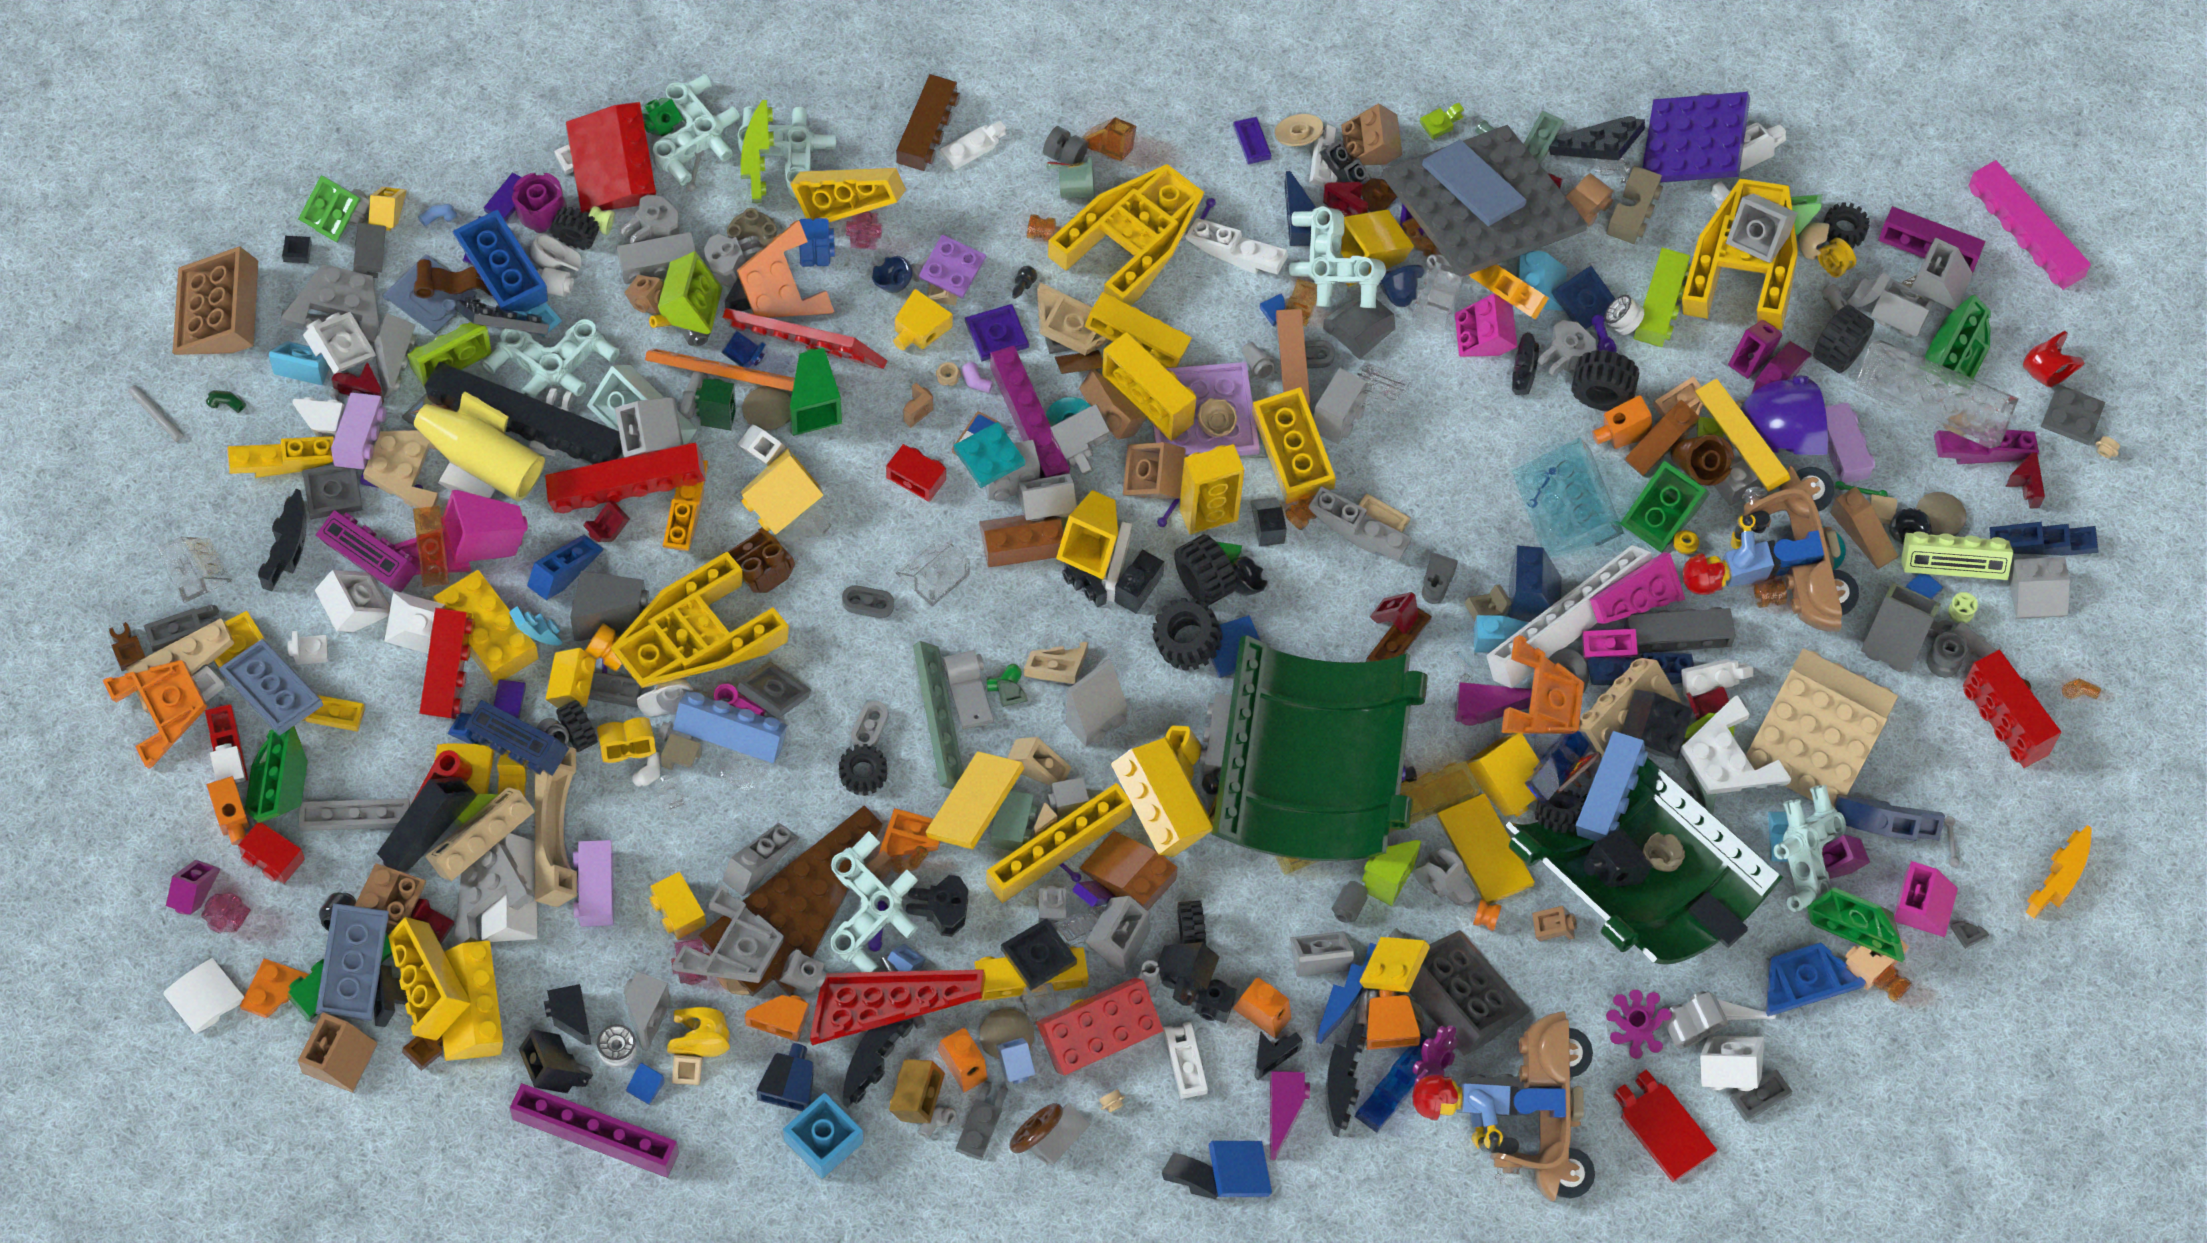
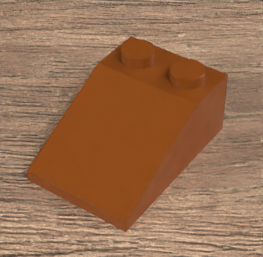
[1079,831,1178,911]

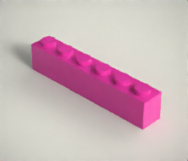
[1968,160,2091,290]

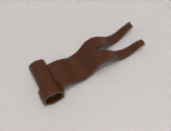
[414,259,492,298]

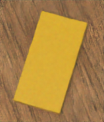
[925,751,1024,850]
[1436,793,1535,905]

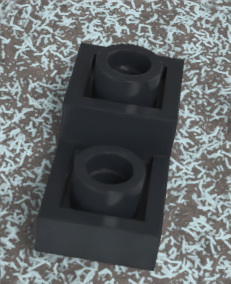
[1319,139,1371,184]
[1062,562,1107,607]
[1162,1152,1218,1199]

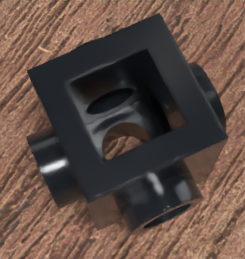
[1193,979,1237,1024]

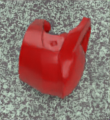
[2023,331,2085,387]

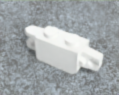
[1740,123,1786,172]

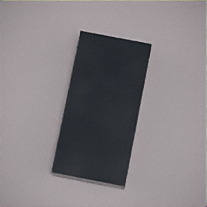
[1688,892,1748,948]

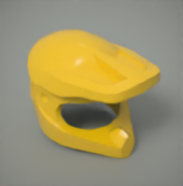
[667,1007,730,1057]

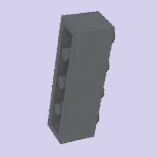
[1624,607,1736,654]

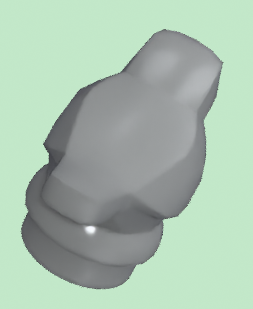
[348,189,370,226]

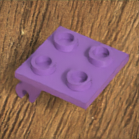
[918,234,987,299]

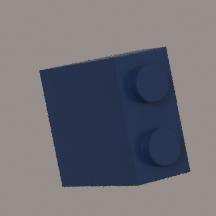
[1508,545,1562,622]

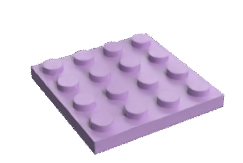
[1152,362,1260,457]

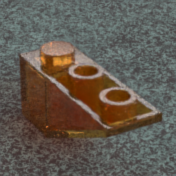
[413,506,449,587]

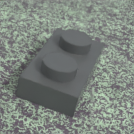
[1730,1069,1793,1122]

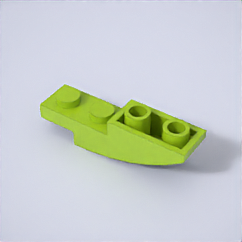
[740,100,774,203]

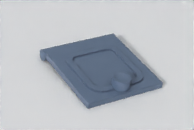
[382,254,477,335]

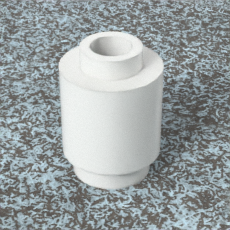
[537,267,574,297]

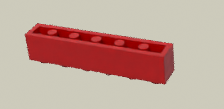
[545,442,706,514]

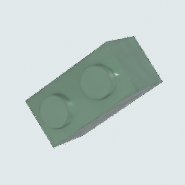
[990,790,1038,851]

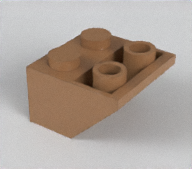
[1341,103,1402,165]
[355,863,426,932]
[298,1013,378,1093]

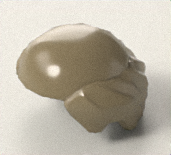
[1643,832,1685,872]

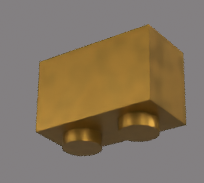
[889,1059,945,1124]

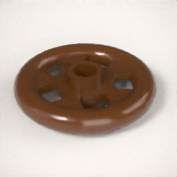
[1009,1103,1063,1154]

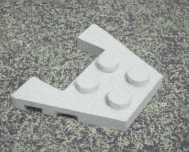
[1680,695,1791,795]

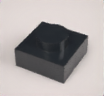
[282,235,312,263]

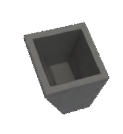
[570,571,650,642]
[1861,582,1941,673]

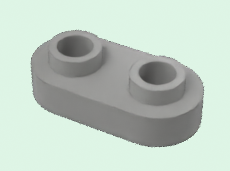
[851,701,888,749]

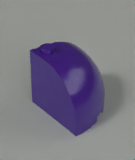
[1740,375,1828,455]

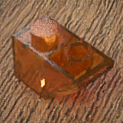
[1081,117,1137,162]

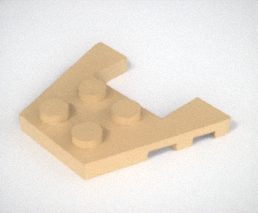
[363,430,438,517]

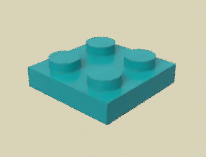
[954,422,1025,488]

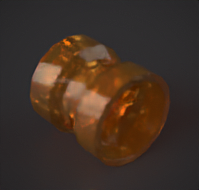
[1027,214,1056,242]
[1285,494,1317,530]
[1754,579,1787,608]
[1874,965,1913,1003]

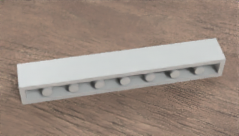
[1486,545,1652,688]

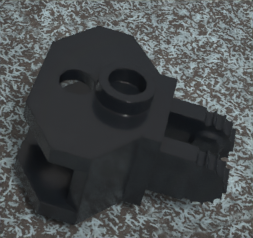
[905,875,969,937]

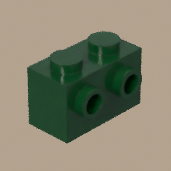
[695,379,736,431]

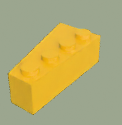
[790,168,906,222]
[388,917,471,1041]

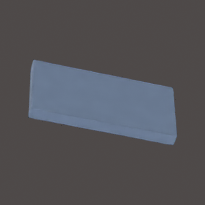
[1422,139,1526,226]
[219,639,323,736]
[316,903,389,1021]

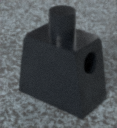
[1584,829,1653,887]

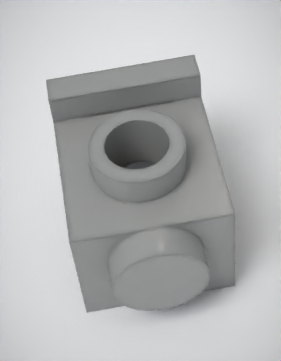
[779,949,826,994]

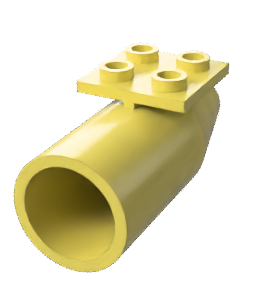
[414,392,545,502]

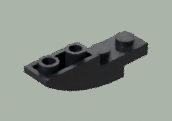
[258,489,307,592]
[843,1018,913,1108]
[1325,1023,1367,1137]

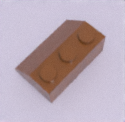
[979,515,1064,568]

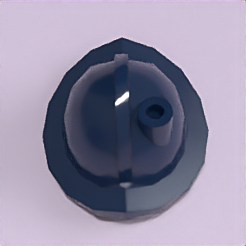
[1379,265,1424,308]

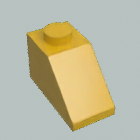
[368,186,407,231]

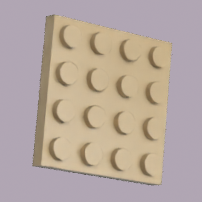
[1745,669,1888,807]

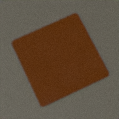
[1055,350,1103,374]

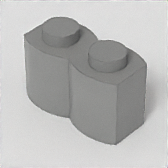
[1663,991,1729,1049]

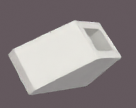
[293,397,345,439]
[737,424,787,466]

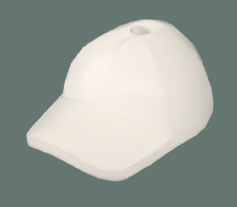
[530,234,581,271]
[637,678,694,717]

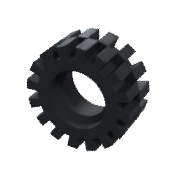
[1823,202,1870,249]
[550,207,600,250]
[556,700,598,752]
[839,744,887,796]
[1535,788,1585,833]
[1177,900,1206,945]

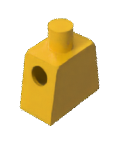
[893,289,953,351]

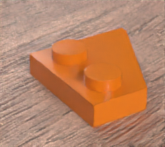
[879,808,941,857]
[240,958,309,1018]

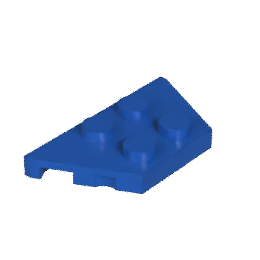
[1766,942,1866,1017]

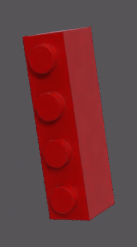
[419,608,475,719]

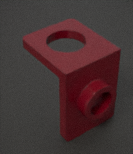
[1686,686,1730,720]

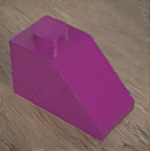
[1807,835,1870,879]
[166,860,221,915]

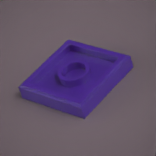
[965,304,1029,362]

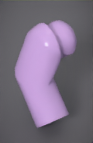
[962,362,993,394]

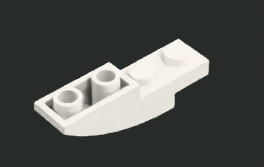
[1186,218,1288,275]

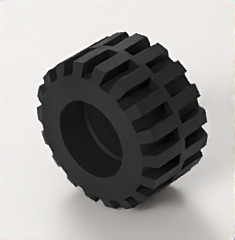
[1813,304,1875,374]
[1571,350,1640,411]
[1174,534,1237,606]
[1152,598,1223,671]

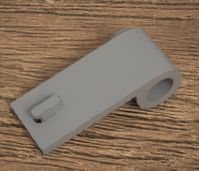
[943,650,994,730]

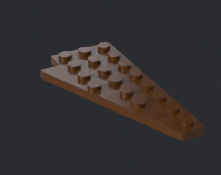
[699,805,882,997]

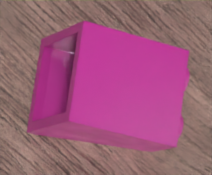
[442,490,528,563]

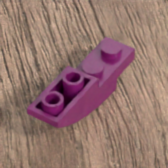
[1934,428,2039,464]

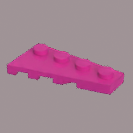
[1590,552,1686,624]

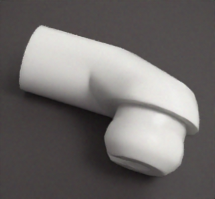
[632,752,660,787]

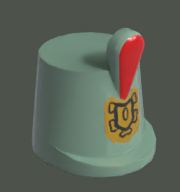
[1046,156,1095,199]

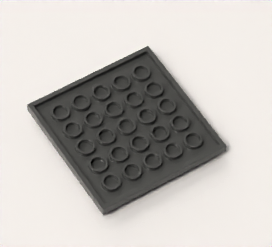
[1382,124,1588,278]

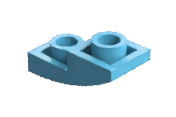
[509,606,563,646]

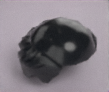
[1889,508,1932,545]

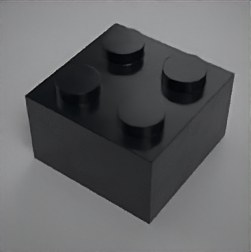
[1621,689,1693,759]

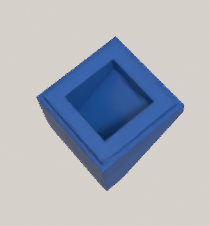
[447,712,478,744]
[626,1063,665,1105]

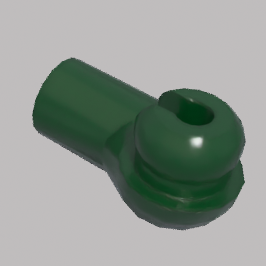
[206,390,246,413]

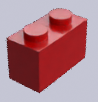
[886,444,946,502]
[238,822,305,884]

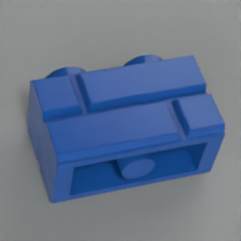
[799,218,835,267]

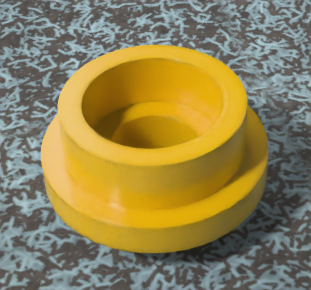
[1673,530,1699,555]

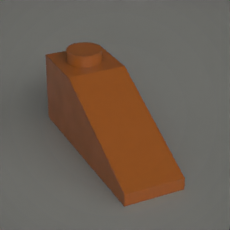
[1624,400,1700,476]

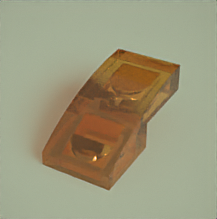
[1286,279,1317,327]

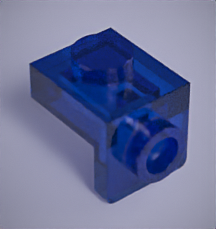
[721,330,766,368]

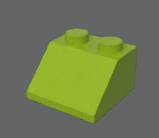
[1362,839,1421,906]

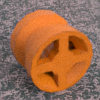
[1473,899,1502,931]

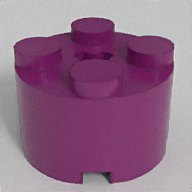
[512,173,567,233]

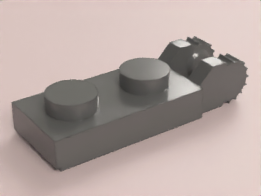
[144,604,219,652]
[956,1081,1008,1161]

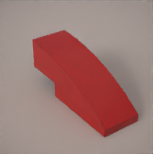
[205,704,249,784]

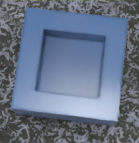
[887,944,926,971]

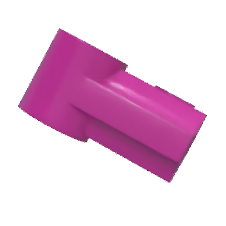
[714,684,766,716]

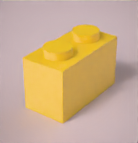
[545,648,596,708]
[649,871,706,940]

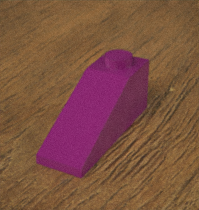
[1751,341,1812,394]
[1455,682,1532,726]
[1270,1071,1310,1160]

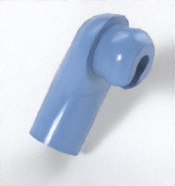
[418,204,457,226]

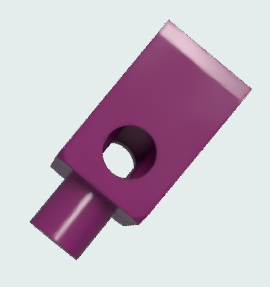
[1728,320,1782,379]

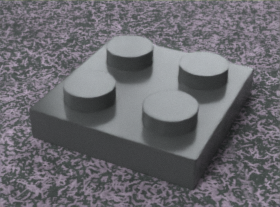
[2041,384,2106,446]
[302,465,363,520]
[737,662,811,719]

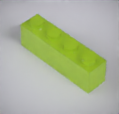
[1633,247,1691,347]

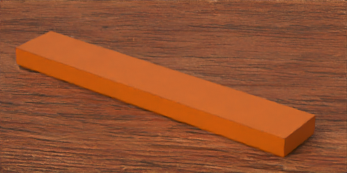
[645,348,795,391]

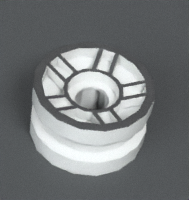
[1604,295,1644,335]
[597,1024,637,1068]

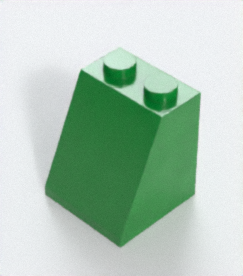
[790,347,842,436]

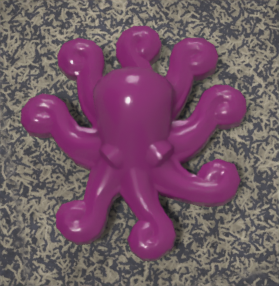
[1606,989,1672,1059]
[1413,1025,1458,1084]

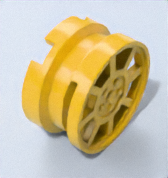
[1817,238,1856,278]

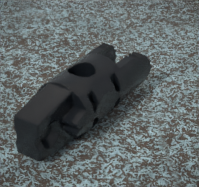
[1512,332,1540,395]

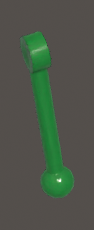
[1835,481,1888,497]

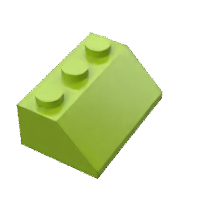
[658,251,723,334]
[407,322,492,388]

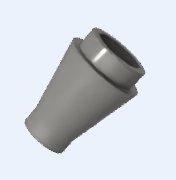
[1241,342,1275,379]

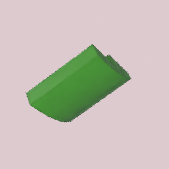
[298,175,361,243]

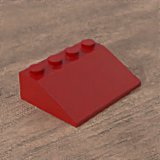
[566,102,656,213]

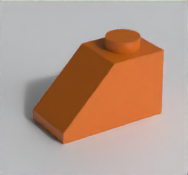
[745,995,809,1042]

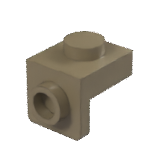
[1464,584,1511,621]

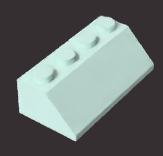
[587,365,697,445]

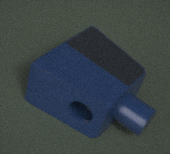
[756,1043,814,1112]

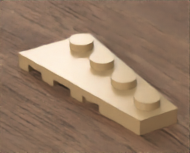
[126,618,234,714]

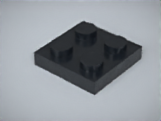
[1001,918,1077,991]

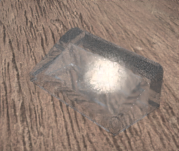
[1077,640,1129,681]

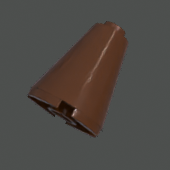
[1670,434,1734,486]

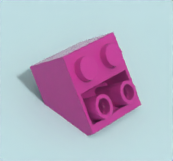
[1455,293,1517,357]
[1894,861,1958,938]

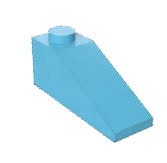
[1473,615,1528,653]

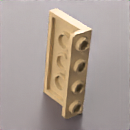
[1578,658,1682,758]

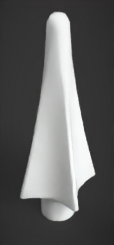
[1717,999,1776,1020]

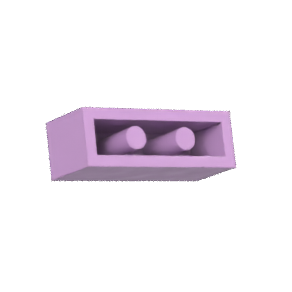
[331,393,386,469]
[1825,402,1875,483]
[573,840,614,927]

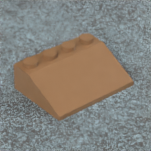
[172,246,259,355]

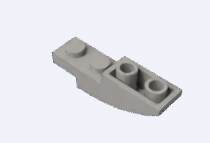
[1309,487,1412,562]

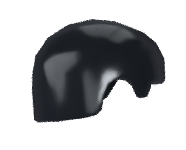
[1231,556,1268,596]

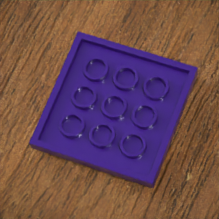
[1642,91,1750,183]

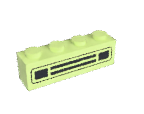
[1901,532,2013,580]

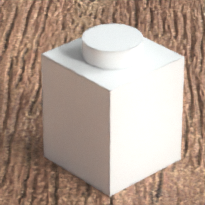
[210,744,246,783]

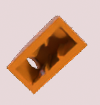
[1592,395,1652,449]
[206,776,250,845]
[1233,977,1291,1039]
[1366,989,1420,1050]
[937,1028,988,1093]

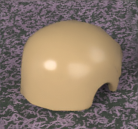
[1799,222,1829,260]
[1198,398,1237,437]

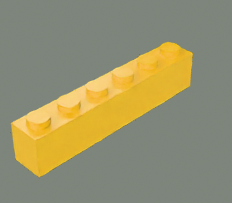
[986,783,1133,904]

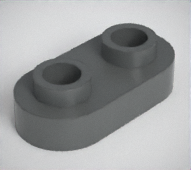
[1305,341,1335,369]
[842,585,894,618]

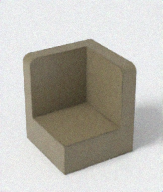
[661,734,702,770]

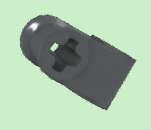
[1422,552,1458,604]

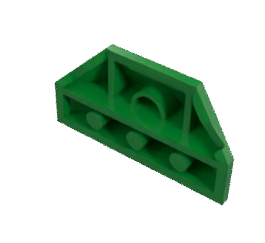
[1925,294,1991,386]
[244,726,308,823]
[1807,887,1905,962]

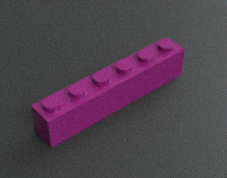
[990,346,1070,479]
[509,1083,679,1178]

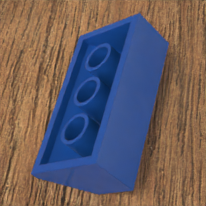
[452,209,548,312]

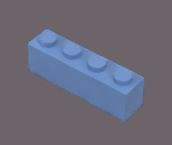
[673,691,788,764]
[1576,731,1648,841]

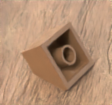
[1123,442,1186,500]

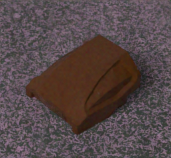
[720,527,796,593]

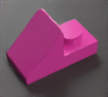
[1582,629,1638,659]

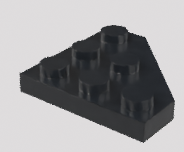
[1549,116,1645,161]
[455,297,549,335]

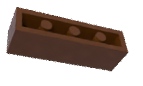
[896,74,960,171]

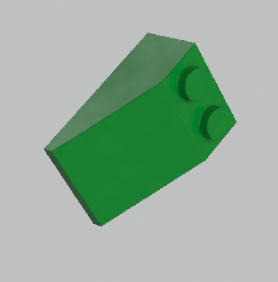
[1620,461,1710,553]

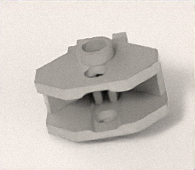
[620,194,679,243]
[704,234,763,288]
[1537,320,1596,376]
[1415,848,1475,906]

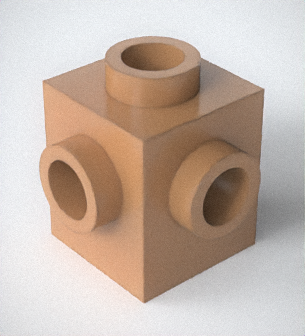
[624,275,664,314]

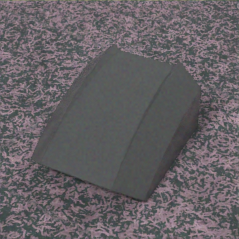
[1323,298,1396,360]

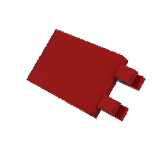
[1613,1069,1718,1183]

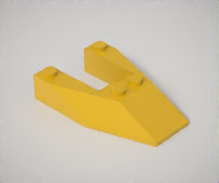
[1048,164,1204,306]
[1682,179,1798,330]
[611,552,789,688]

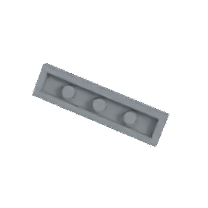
[299,798,410,831]

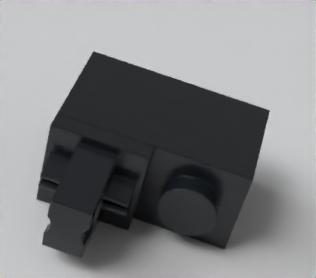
[1114,549,1165,614]
[1157,942,1220,1006]
[519,1029,593,1094]

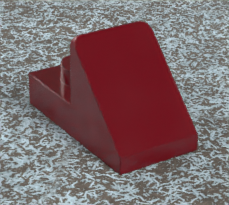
[1323,182,1369,217]
[331,362,384,405]
[2006,452,2045,509]
[1370,592,1418,634]
[410,898,455,945]

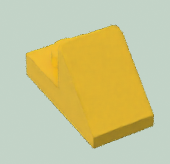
[497,754,528,797]

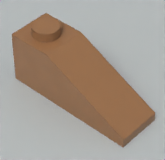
[1079,369,1147,440]
[1830,487,1898,570]

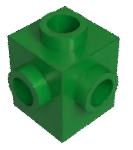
[642,98,684,136]

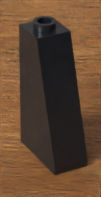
[376,777,477,871]

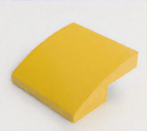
[434,743,494,794]

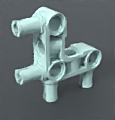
[653,74,740,186]
[738,106,836,198]
[1289,207,1386,308]
[482,319,620,398]
[1774,785,1846,912]
[831,831,919,972]

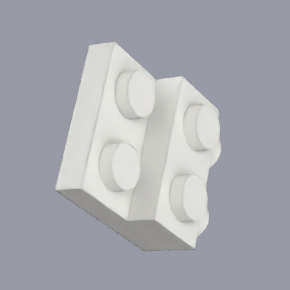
[303,312,376,374]

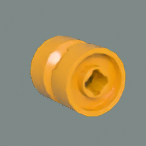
[584,623,622,672]

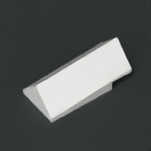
[482,833,538,942]

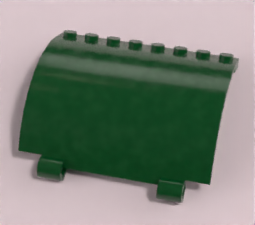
[1212,635,1428,861]
[1506,757,1783,965]

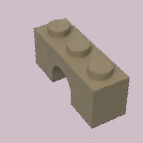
[1607,165,1663,244]

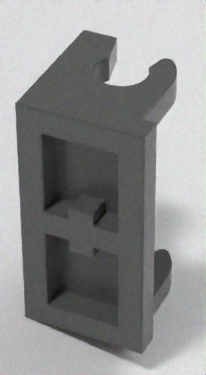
[353,223,386,278]

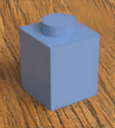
[996,1038,1036,1084]

